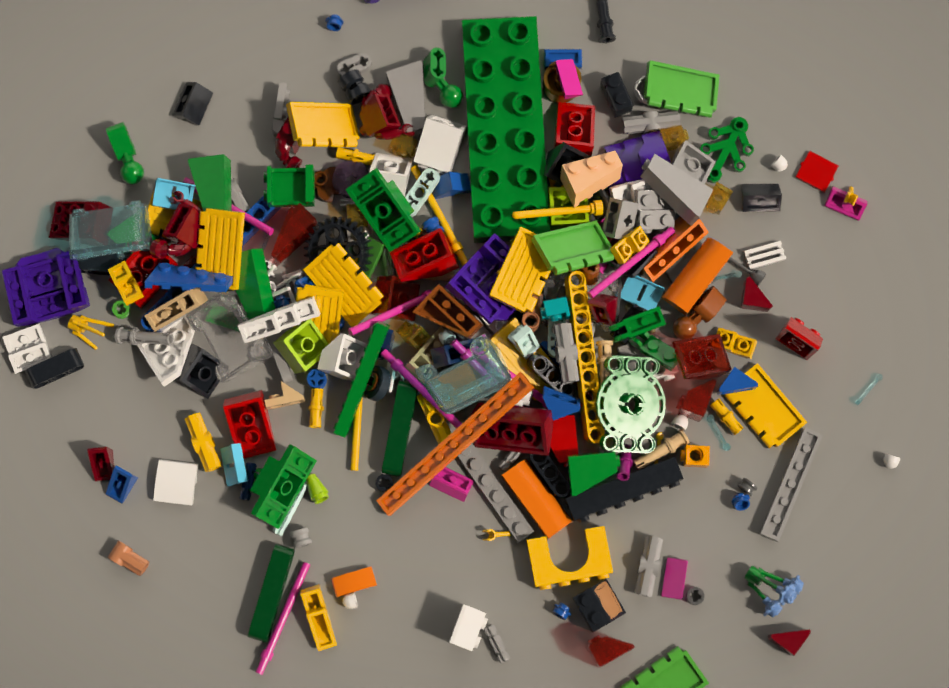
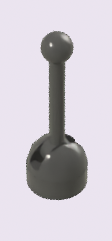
[728,257,766,286]

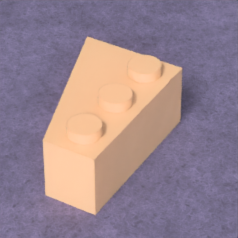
[560,151,623,208]

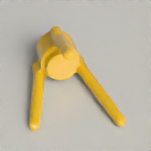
[68,315,114,350]

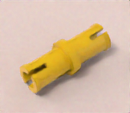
[336,147,375,166]
[308,388,324,429]
[710,398,744,436]

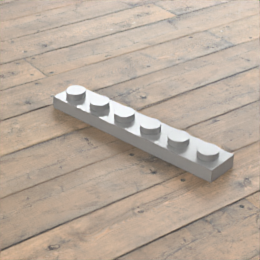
[760,427,823,542]
[457,443,534,543]

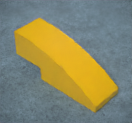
[301,584,337,651]

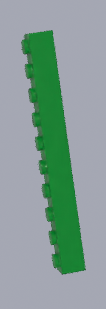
[333,321,390,438]

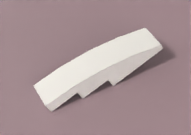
[238,296,321,343]

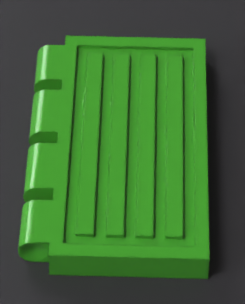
[644,60,719,118]
[531,220,614,275]
[620,646,709,688]

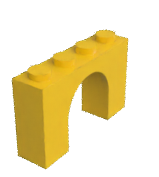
[526,526,613,590]

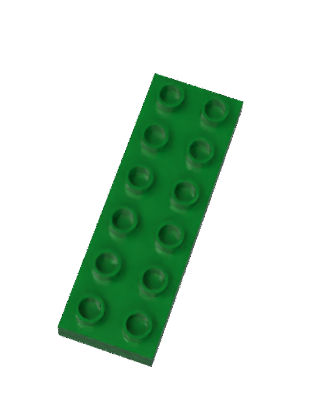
[462,16,550,243]

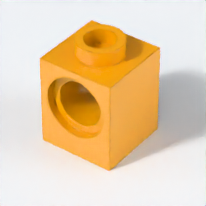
[680,445,710,468]

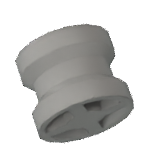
[289,528,313,549]

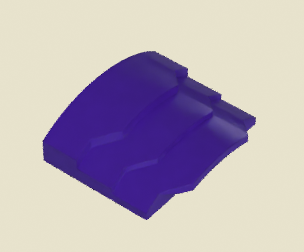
[604,131,671,197]
[445,233,515,324]
[2,248,90,327]

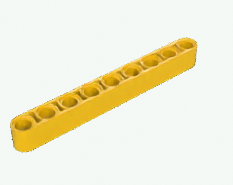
[564,271,605,443]

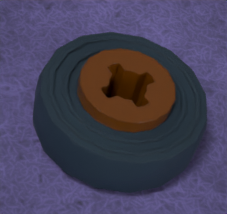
[364,366,391,401]

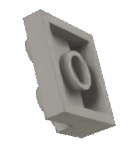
[672,140,716,184]
[634,189,675,233]

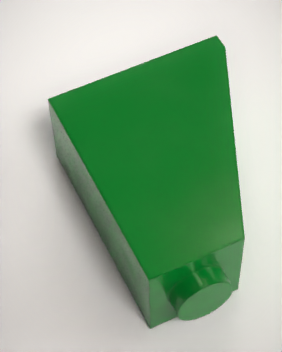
[567,451,620,496]

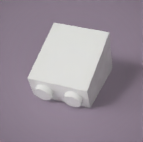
[413,115,467,174]

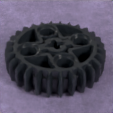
[303,216,374,274]

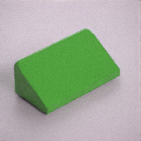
[356,236,385,279]

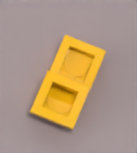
[108,261,144,306]

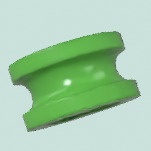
[112,300,130,319]

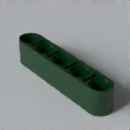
[382,380,417,477]
[248,544,295,643]

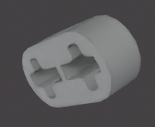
[337,53,372,77]
[272,349,294,384]

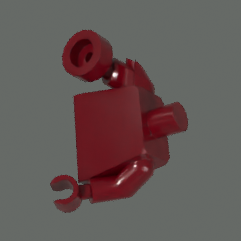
[359,84,415,140]
[275,117,302,168]
[150,191,205,259]

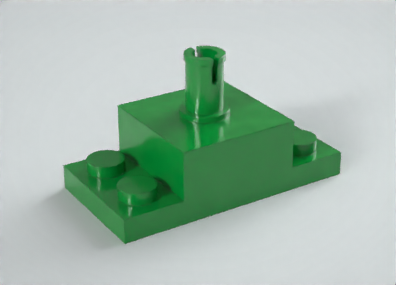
[345,168,421,252]
[250,444,317,529]

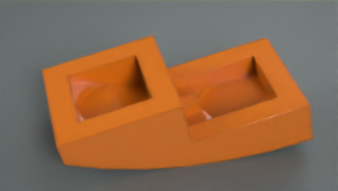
[331,566,377,597]

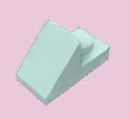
[508,324,540,359]

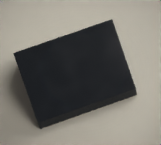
[544,142,592,185]

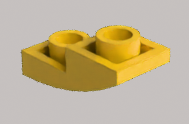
[610,226,650,265]
[713,328,757,359]

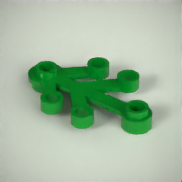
[700,117,754,183]

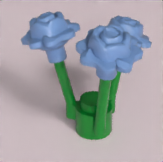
[744,566,804,617]

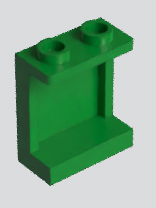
[264,165,315,207]

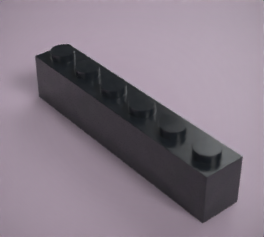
[565,457,684,523]

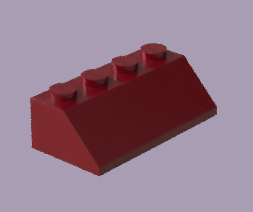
[470,402,553,456]

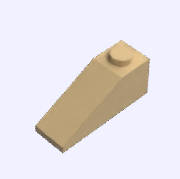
[145,287,208,332]
[404,326,444,380]

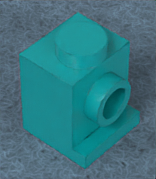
[540,297,570,322]

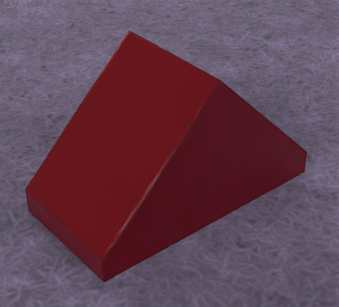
[740,276,773,312]
[588,293,618,326]
[87,447,114,481]
[768,629,811,656]

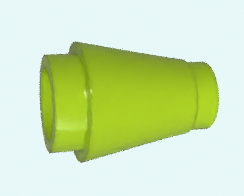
[306,474,329,504]

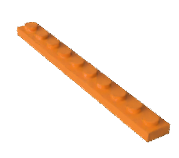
[376,372,535,516]

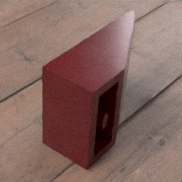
[49,201,114,245]

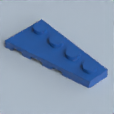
[145,263,233,292]

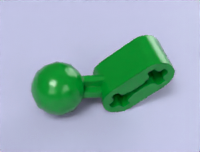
[423,47,463,108]
[106,122,144,185]

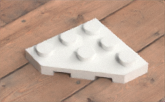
[137,314,196,387]

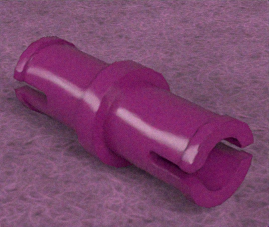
[617,444,633,481]

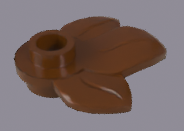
[315,167,347,203]

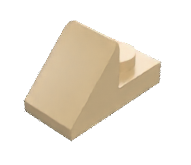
[264,381,306,410]

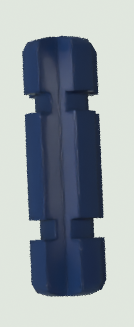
[239,462,257,501]

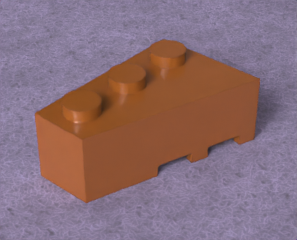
[413,284,483,339]

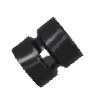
[338,69,371,105]

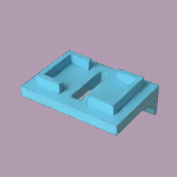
[152,178,196,210]
[619,275,665,311]
[220,443,248,487]

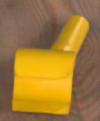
[844,186,858,206]
[482,529,511,541]

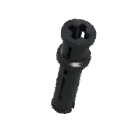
[596,0,616,43]

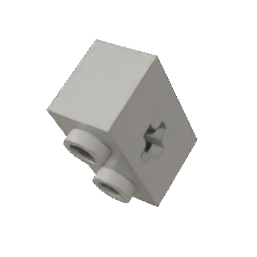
[603,197,639,239]

